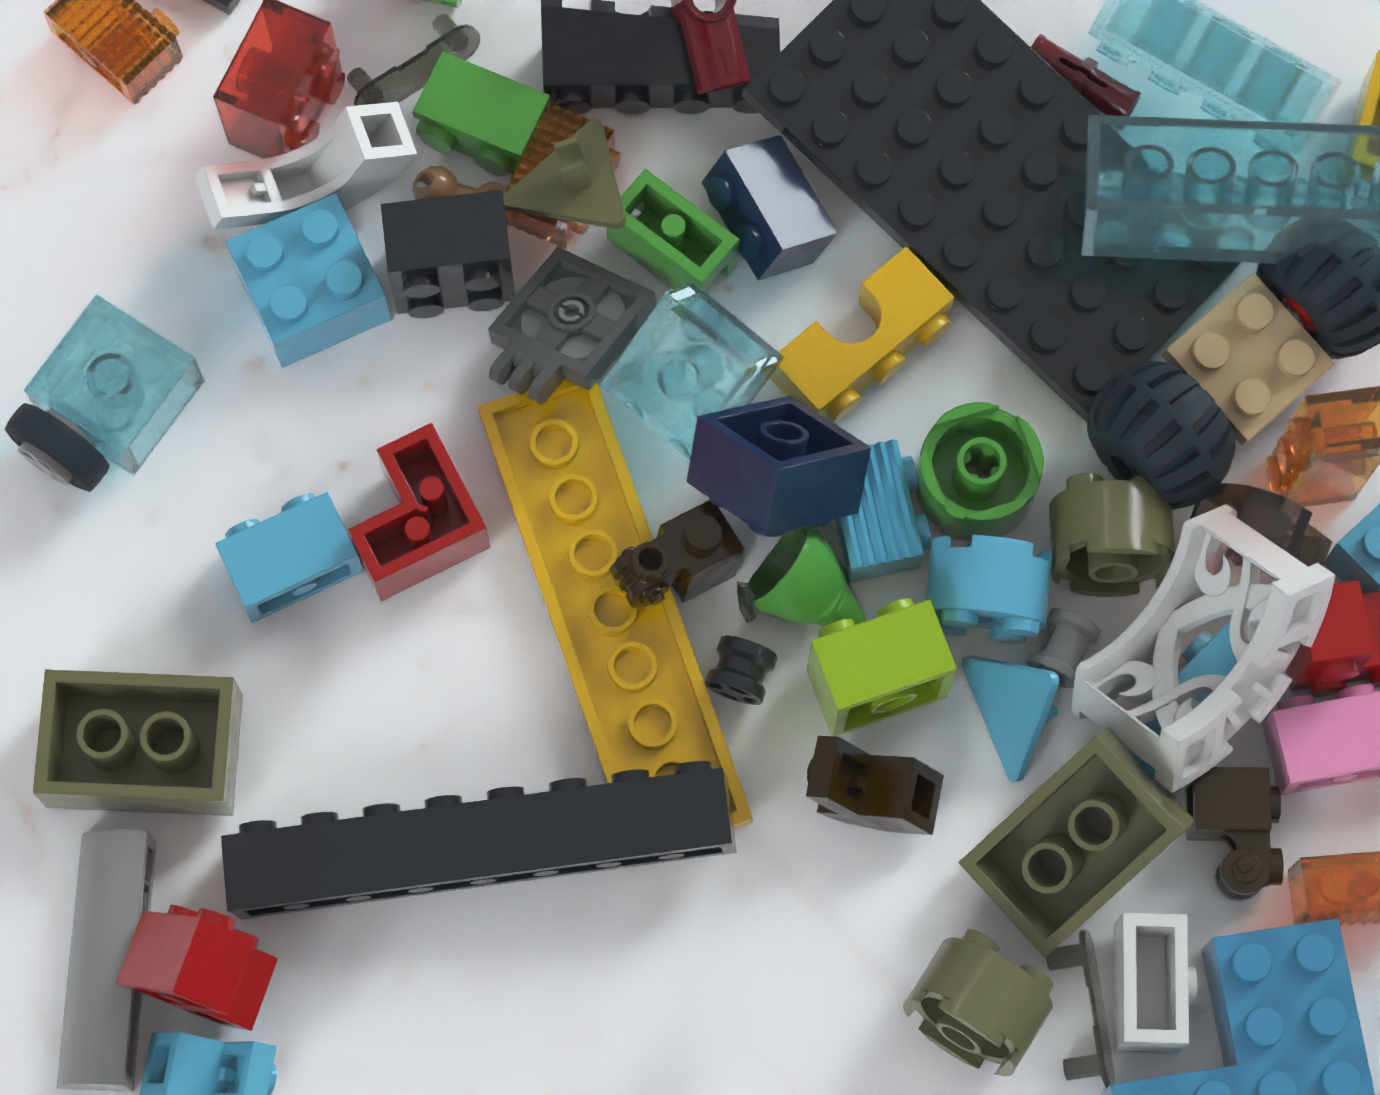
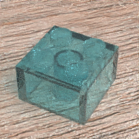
[600,282,785,460]
[24,294,205,476]

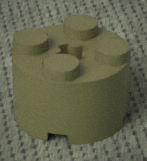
[1049,473,1175,597]
[903,929,1054,1077]

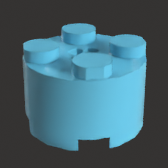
[925,535,1053,644]

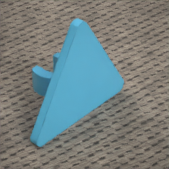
[962,655,1059,782]

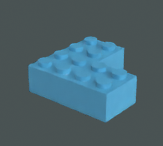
[1101,918,1375,1095]

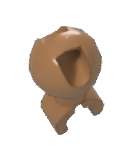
[412,166,508,200]

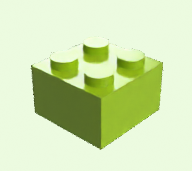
[807,598,957,736]

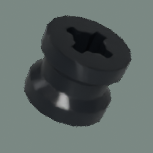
[704,635,778,705]

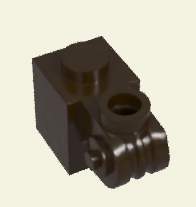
[609,500,745,608]
[1185,767,1284,901]

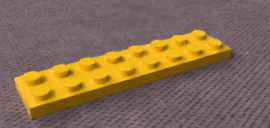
[477,379,753,829]

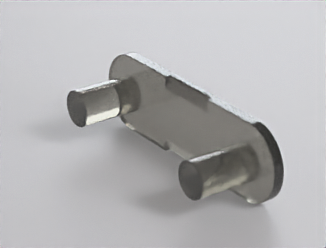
[347,14,480,106]
[1046,929,1115,1088]

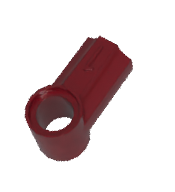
[671,0,751,94]

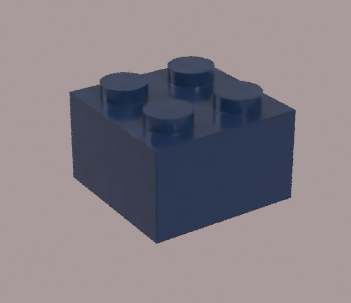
[686,396,871,537]

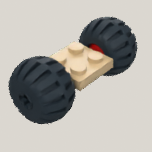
[1087,211,1380,510]

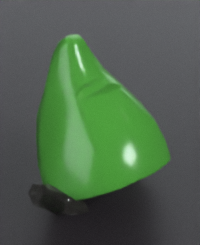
[736,525,867,626]

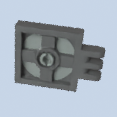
[488,246,658,404]

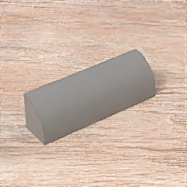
[56,829,157,1092]

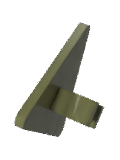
[503,119,626,229]

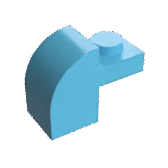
[139,1031,277,1095]

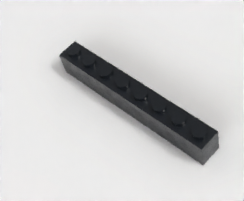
[221,761,737,919]

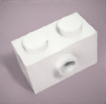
[1113,913,1197,1053]

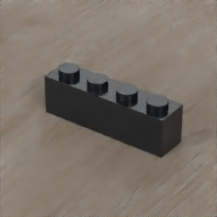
[541,0,780,115]

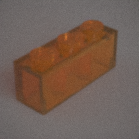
[1266,386,1380,510]

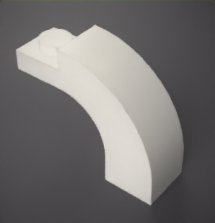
[195,102,417,230]

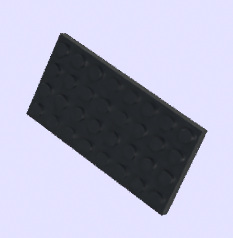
[741,0,1250,422]

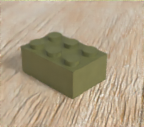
[33,669,243,816]
[958,727,1195,958]

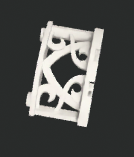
[1071,504,1336,793]

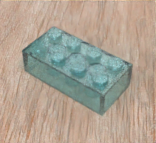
[1087,0,1343,154]

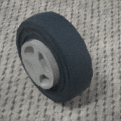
[4,403,110,492]

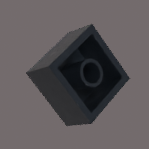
[380,190,515,318]

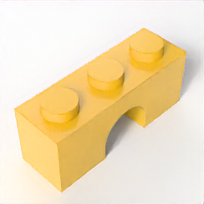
[769,246,955,422]

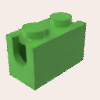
[412,51,552,178]
[607,168,740,309]

